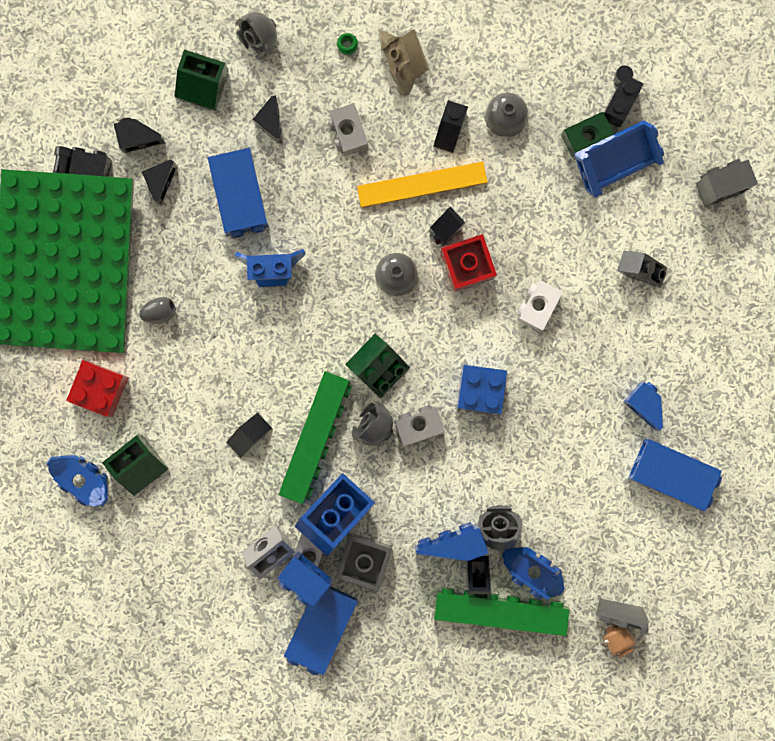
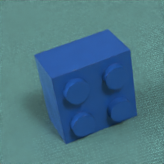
[456,365,507,414]
[277,552,333,607]

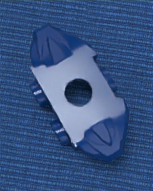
[234,249,306,287]
[46,455,108,507]
[502,547,565,600]

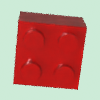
[440,234,497,292]
[66,360,129,417]

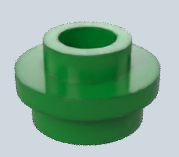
[337,33,358,55]

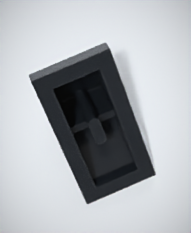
[252,95,282,143]
[142,160,177,205]
[226,412,272,458]
[466,556,491,594]

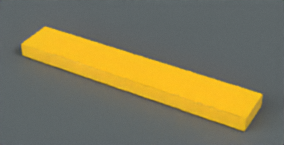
[357,161,487,208]

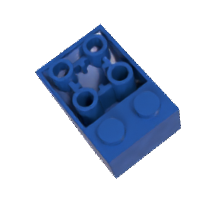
[415,522,488,561]

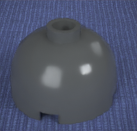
[235,12,277,58]
[485,92,528,137]
[375,253,418,296]
[352,401,393,446]
[478,505,523,551]

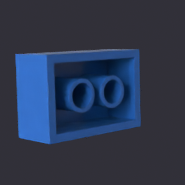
[294,473,376,556]

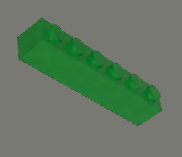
[278,371,352,504]
[434,587,570,636]

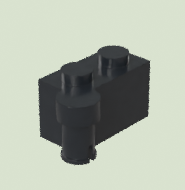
[604,65,644,128]
[52,146,112,177]

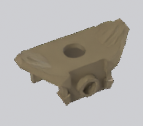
[378,29,429,95]

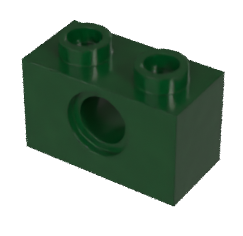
[561,112,614,157]

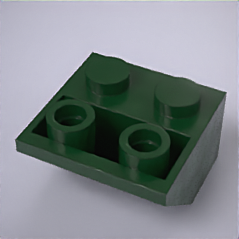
[174,49,229,111]
[345,333,410,399]
[102,435,169,496]

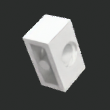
[516,280,563,332]

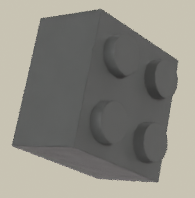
[696,159,758,207]
[336,533,392,592]

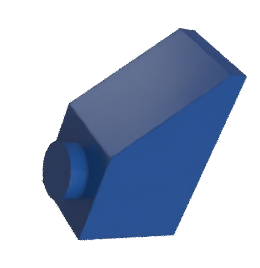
[623,382,663,431]

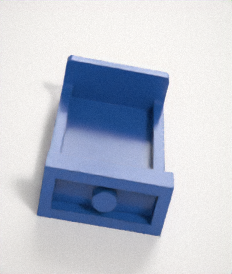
[574,120,664,198]
[207,147,269,238]
[628,439,722,511]
[283,586,358,676]

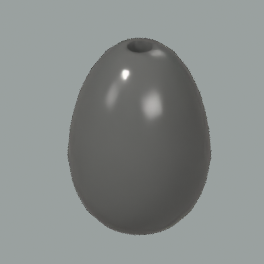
[139,297,176,324]

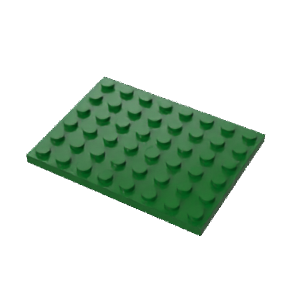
[0,169,134,353]

